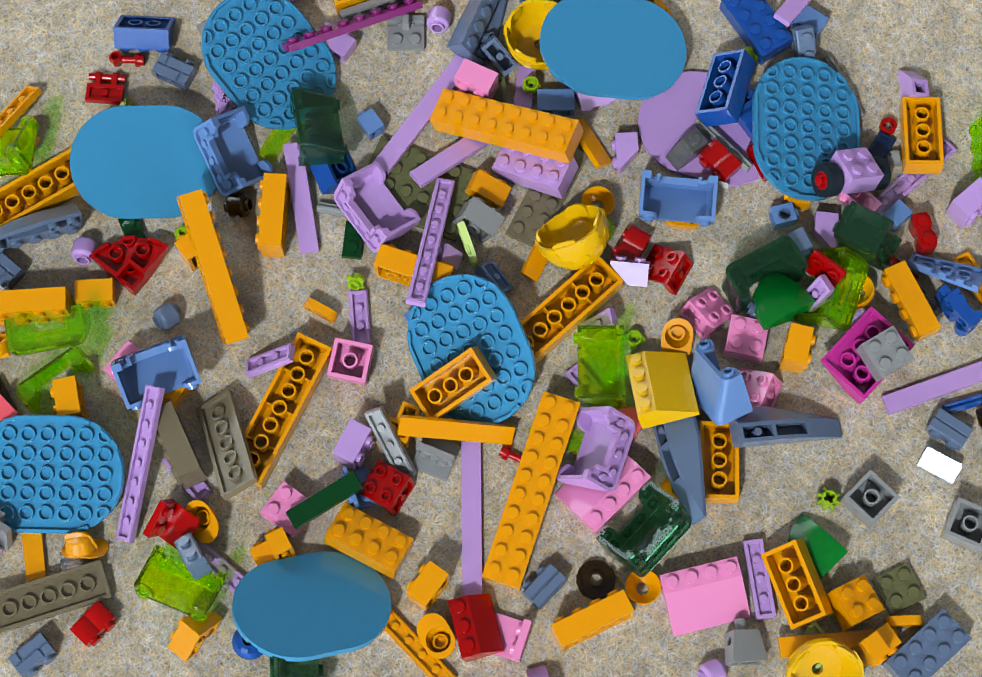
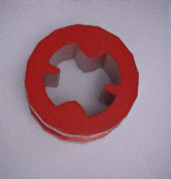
[879,117,897,135]

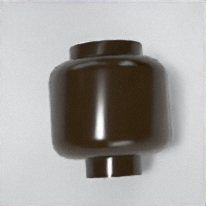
[223,193,253,218]

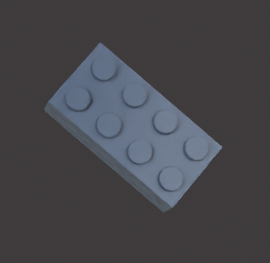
[882,608,972,677]

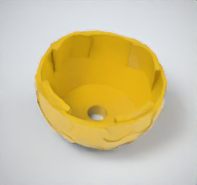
[504,0,557,70]
[535,203,609,270]
[784,638,864,677]

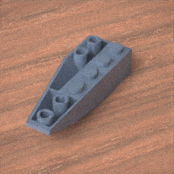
[447,0,507,66]
[0,203,82,252]
[729,406,842,448]
[653,416,707,525]

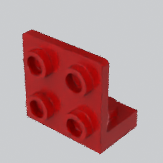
[646,244,694,295]
[802,248,847,288]
[359,460,416,517]
[143,499,201,549]

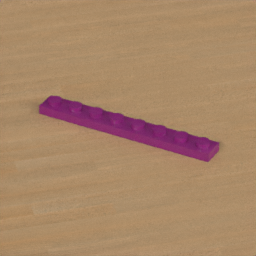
[282,0,423,53]

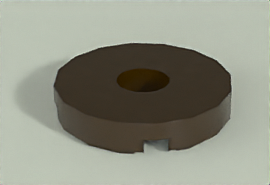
[576,560,615,600]

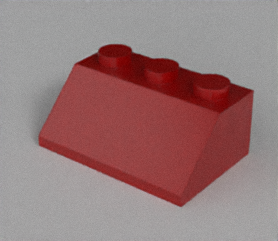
[448,593,505,662]

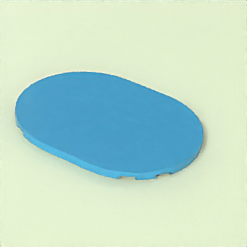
[201,0,336,130]
[539,0,687,100]
[752,57,861,201]
[70,105,217,219]
[407,274,536,423]
[0,415,125,534]
[232,552,391,662]

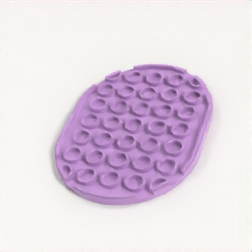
[638,71,761,187]

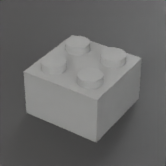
[452,196,505,243]
[856,326,915,382]
[840,469,900,529]
[940,497,982,553]

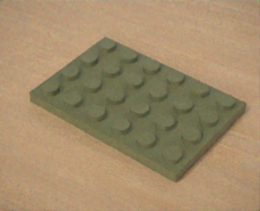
[368,136,476,242]

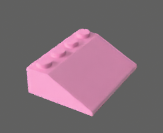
[554,455,651,536]
[659,556,751,636]

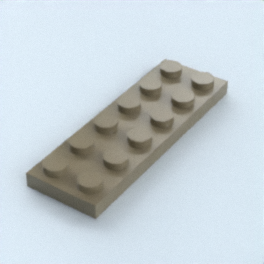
[505,148,588,247]
[197,389,259,501]
[0,559,112,634]

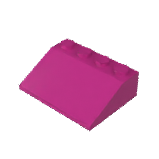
[820,306,915,405]

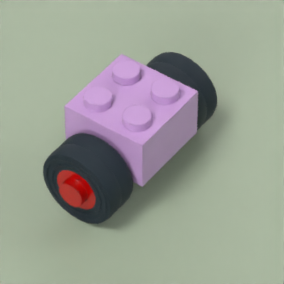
[811,147,891,198]

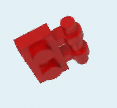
[85,71,127,105]

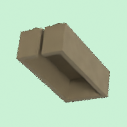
[156,401,207,489]

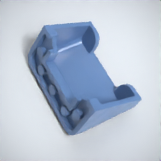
[193,106,275,196]
[638,170,718,227]
[110,335,202,411]
[690,338,753,425]

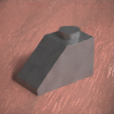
[666,128,708,171]

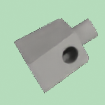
[725,618,768,666]

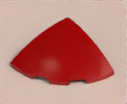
[89,235,169,296]

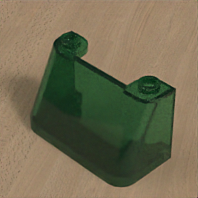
[290,86,348,166]

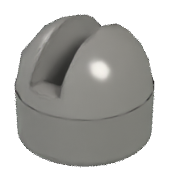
[886,150,901,165]

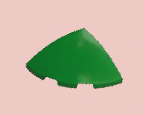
[753,271,815,330]
[788,514,848,580]

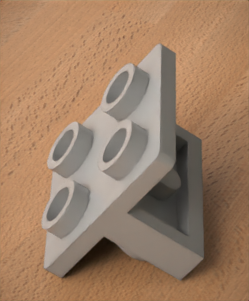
[412,437,461,481]

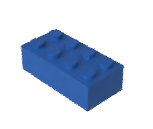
[719,0,793,65]
[695,49,756,127]

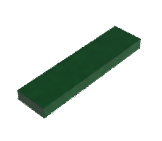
[286,471,364,530]

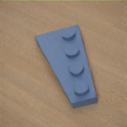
[908,252,982,293]

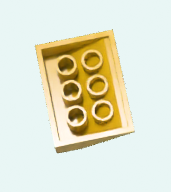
[626,351,700,429]

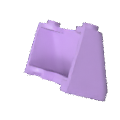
[334,161,421,253]
[556,406,636,492]

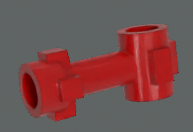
[109,51,145,67]
[499,445,522,463]

